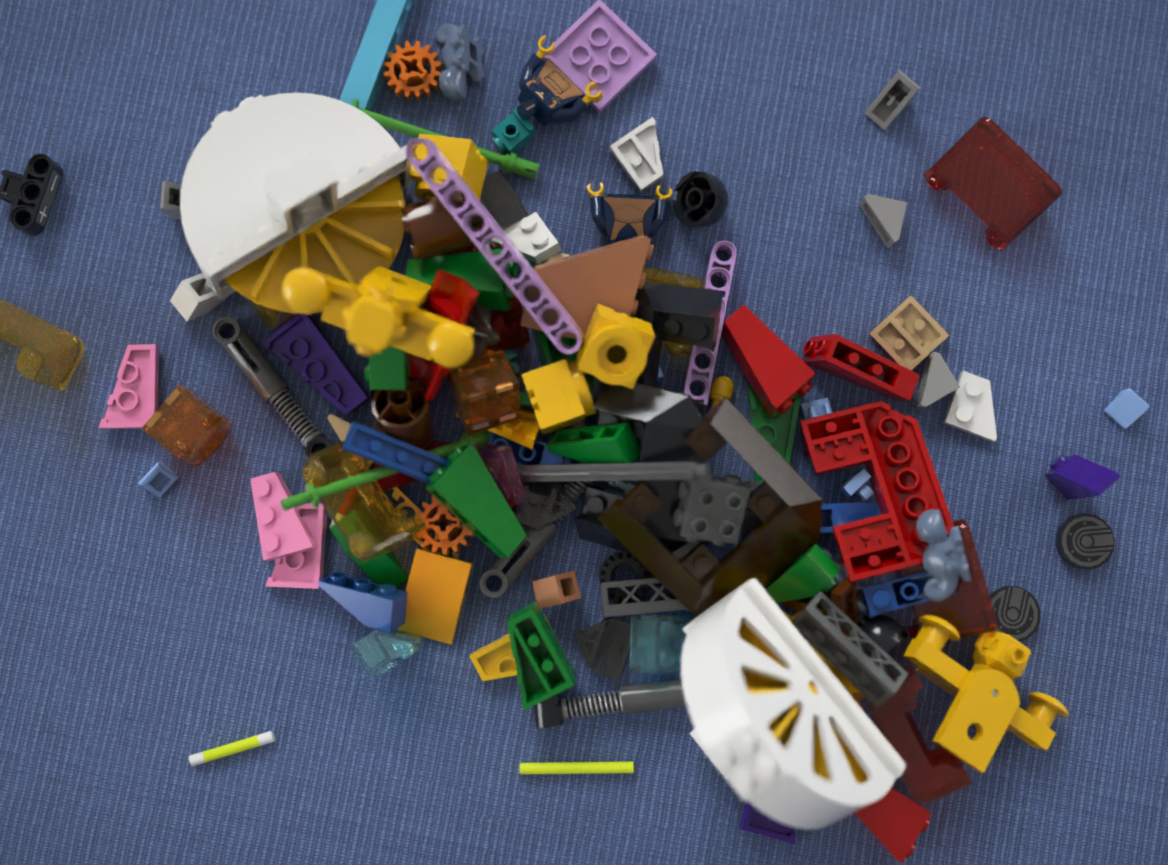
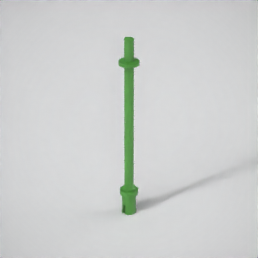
[349,99,539,180]
[281,429,491,511]

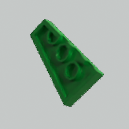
[747,380,801,482]

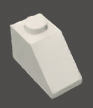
[170,273,231,322]

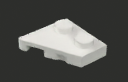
[610,117,663,193]
[492,212,561,264]
[943,371,997,442]

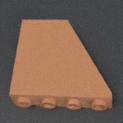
[520,235,654,340]

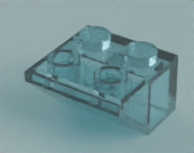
[629,614,694,674]
[350,630,424,677]

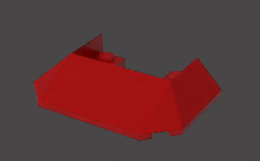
[799,401,954,583]

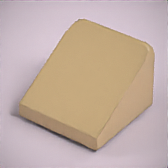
[327,414,351,443]

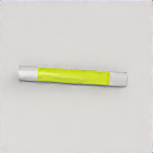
[189,731,275,767]

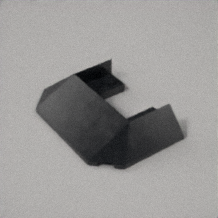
[598,282,723,452]
[574,382,707,554]

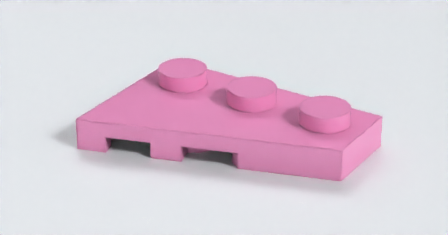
[98,344,159,429]
[250,472,318,561]
[265,503,328,589]

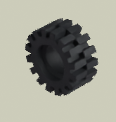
[599,552,650,603]

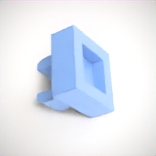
[800,397,833,420]
[838,468,874,501]

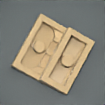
[870,296,949,370]

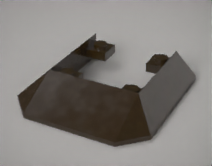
[598,397,822,617]

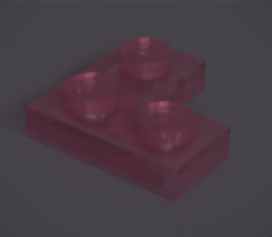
[474,444,527,505]

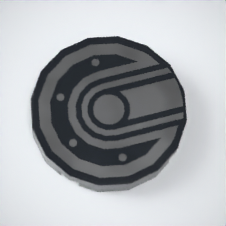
[1056,513,1115,569]
[982,586,1041,642]

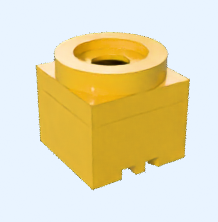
[409,134,489,201]
[576,303,655,389]
[521,359,596,435]

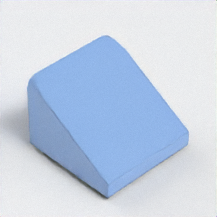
[1104,388,1150,429]

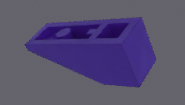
[1045,455,1121,500]

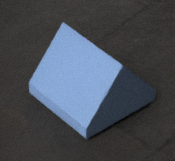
[138,461,179,498]

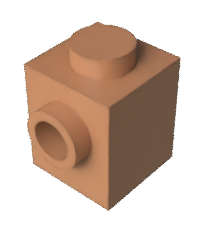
[532,570,581,609]

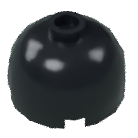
[673,171,729,228]
[858,615,909,658]

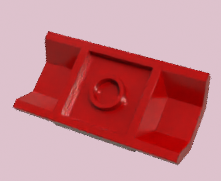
[410,270,479,400]

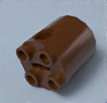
[401,191,483,260]
[371,380,435,450]

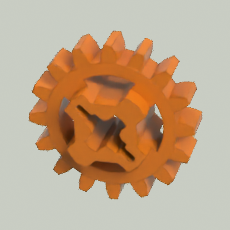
[383,41,443,102]
[414,496,475,556]

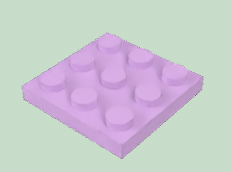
[543,0,657,114]

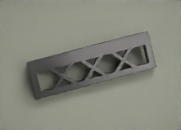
[600,578,688,617]
[791,591,908,708]

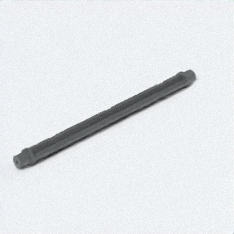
[492,462,710,482]

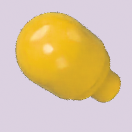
[709,376,734,411]

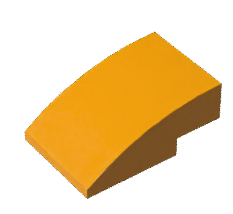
[398,548,474,645]

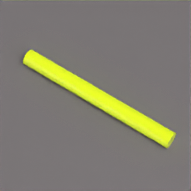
[520,761,634,774]

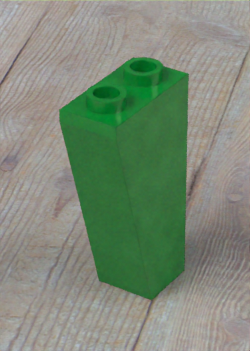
[405,249,517,311]
[426,444,527,558]

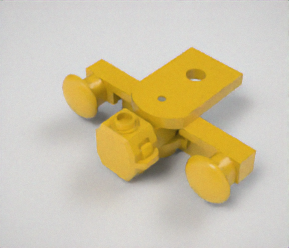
[282,266,475,368]
[903,615,1069,773]

